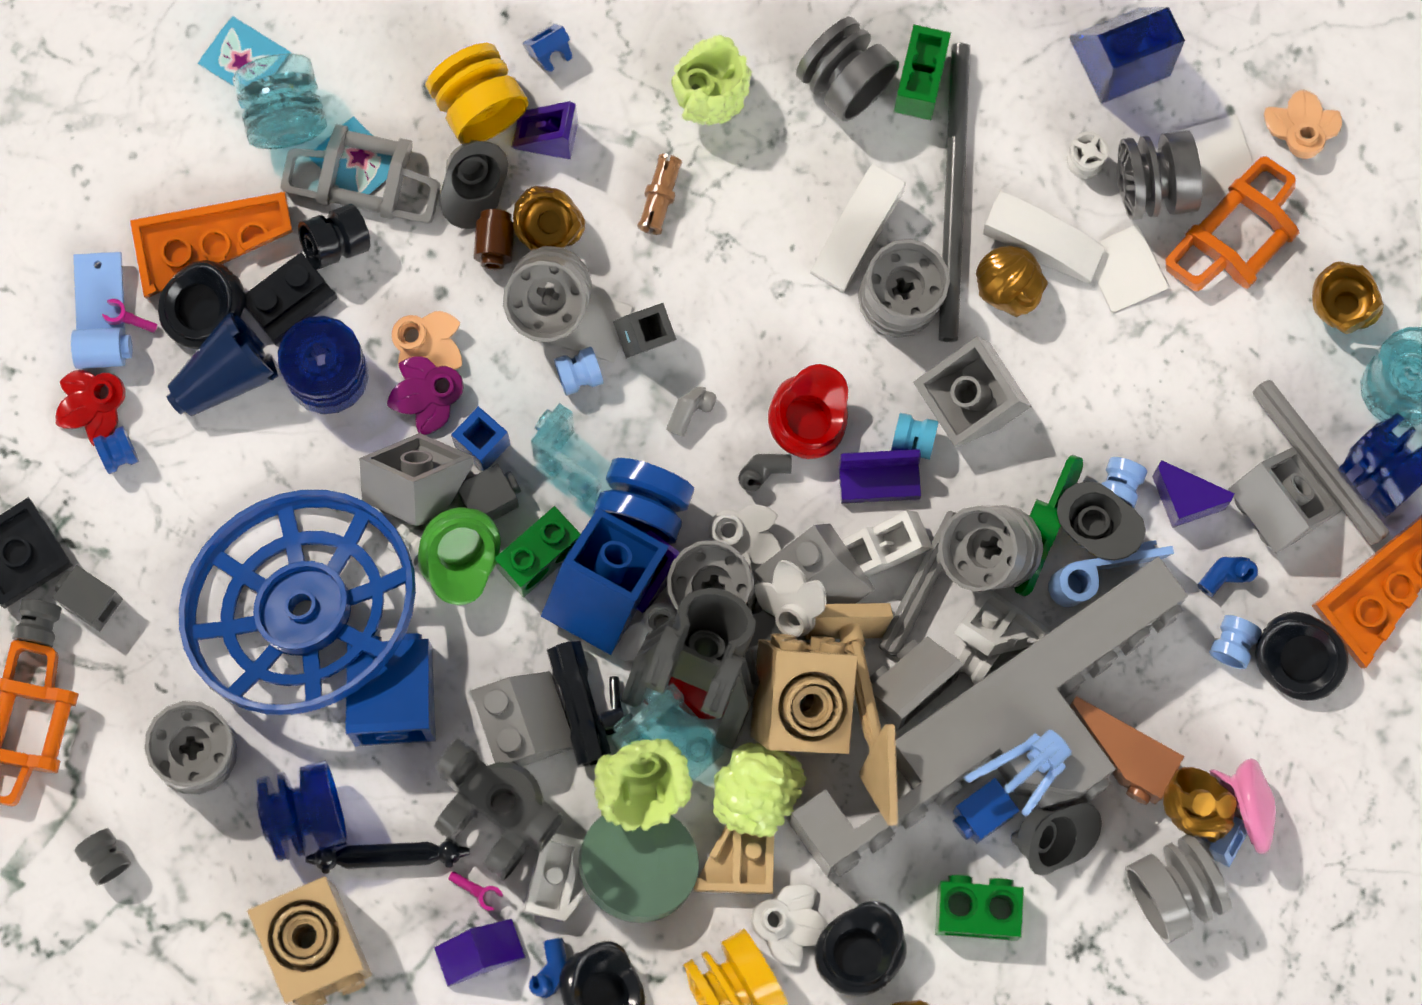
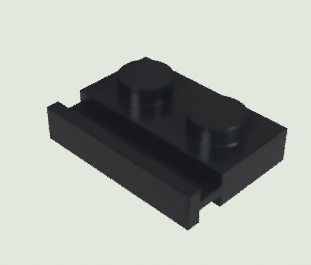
[245,252,337,345]

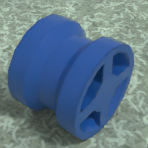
[93,426,139,475]

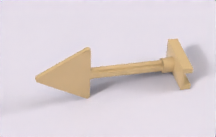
[805,603,898,826]

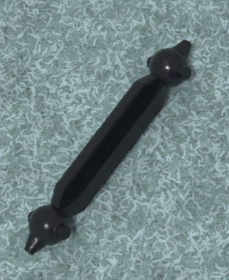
[305,838,470,874]

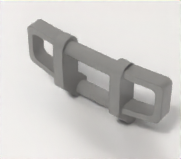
[281,124,440,223]

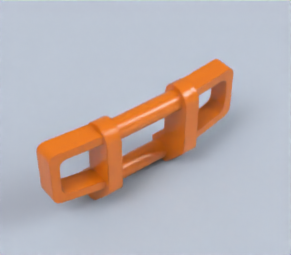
[1165,156,1300,291]
[0,640,79,807]

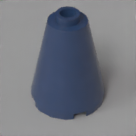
[166,312,280,416]

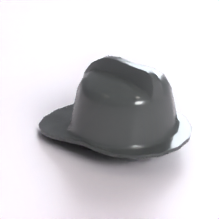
[440,140,509,229]
[1057,481,1146,561]
[1011,802,1102,876]

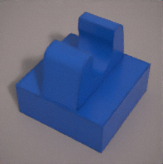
[522,24,572,72]

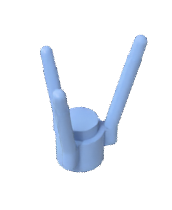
[965,729,1072,816]

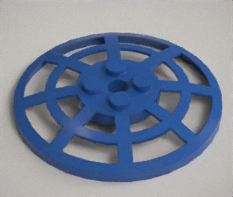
[179,490,416,715]

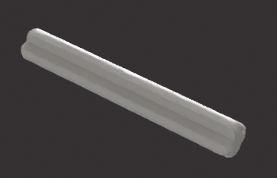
[879,511,956,656]

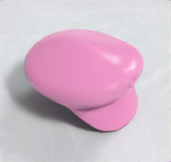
[1209,758,1276,854]

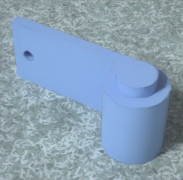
[71,252,133,369]
[1048,540,1174,607]

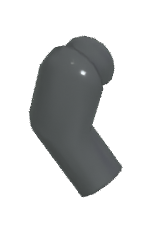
[738,454,792,492]

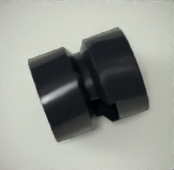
[298,204,370,269]

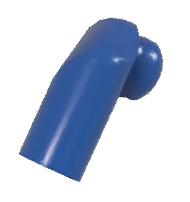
[1197,557,1258,597]
[529,938,567,998]

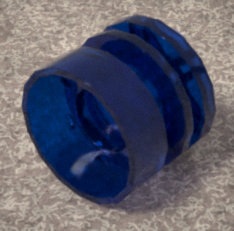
[278,316,369,414]
[1337,412,1422,518]
[257,760,348,862]

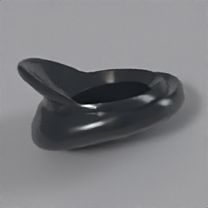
[158,260,246,349]
[1255,612,1349,701]
[815,901,907,997]
[559,941,645,1005]

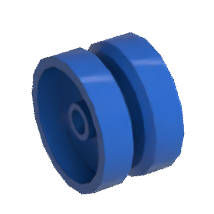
[593,457,694,544]

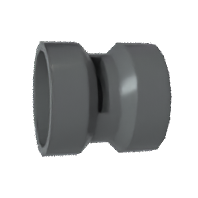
[12,599,62,647]
[74,828,131,886]

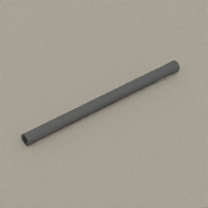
[938,43,970,342]

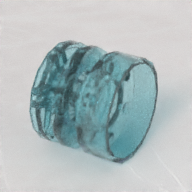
[232,53,327,149]
[1360,327,1422,428]

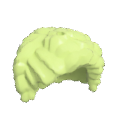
[671,35,752,125]
[594,738,693,831]
[713,743,807,837]

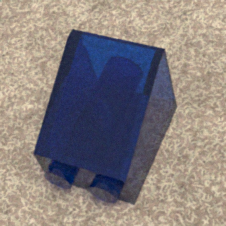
[1069,7,1185,104]

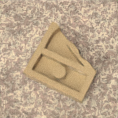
[694,825,774,894]

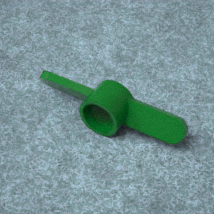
[1014,455,1083,597]

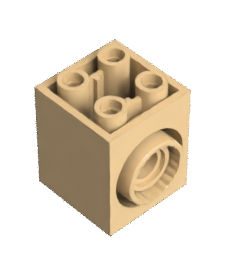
[750,634,858,754]
[247,876,373,1005]

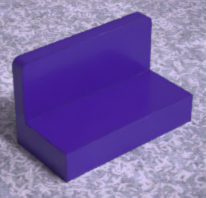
[838,449,921,504]

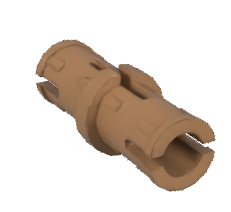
[637,154,682,235]

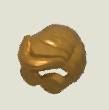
[513,186,585,250]
[976,246,1048,317]
[1312,261,1384,334]
[1163,767,1237,843]

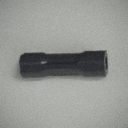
[547,641,612,768]

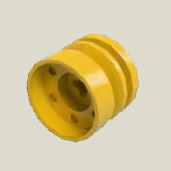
[425,42,529,144]
[683,928,788,1005]

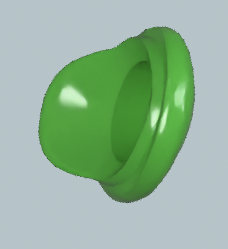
[417,507,501,605]

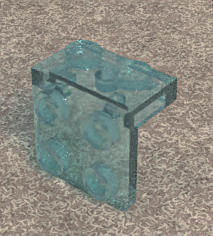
[531,403,602,503]
[611,683,724,782]

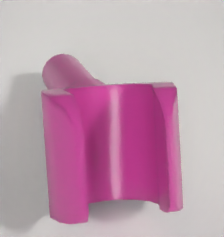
[102,299,157,333]
[448,871,503,911]

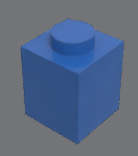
[451,406,511,472]
[952,778,1020,844]

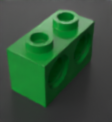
[894,24,951,120]
[494,506,581,598]
[935,875,1024,941]

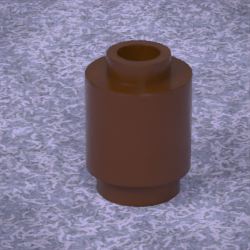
[473,209,514,270]

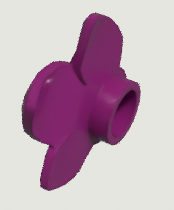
[387,356,464,435]

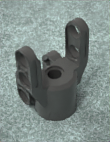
[621,588,760,750]
[434,738,564,881]

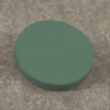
[578,815,699,923]

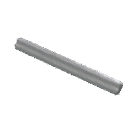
[1253,380,1389,545]

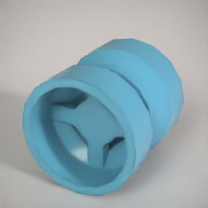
[891,412,938,460]

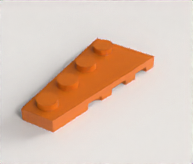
[130,192,293,299]
[1311,515,1422,669]

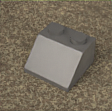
[913,336,1032,447]
[359,433,474,526]
[1228,447,1343,554]
[753,524,875,604]
[870,636,964,732]
[470,671,573,767]

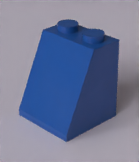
[541,508,669,655]
[346,633,436,747]

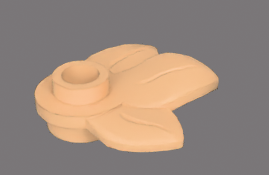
[1264,90,1342,159]
[392,311,462,370]

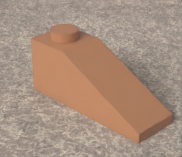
[1070,696,1185,805]

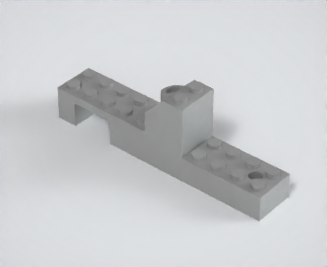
[789,556,1188,877]

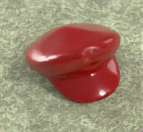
[768,364,849,459]

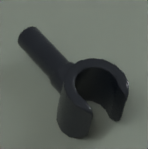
[600,676,626,735]

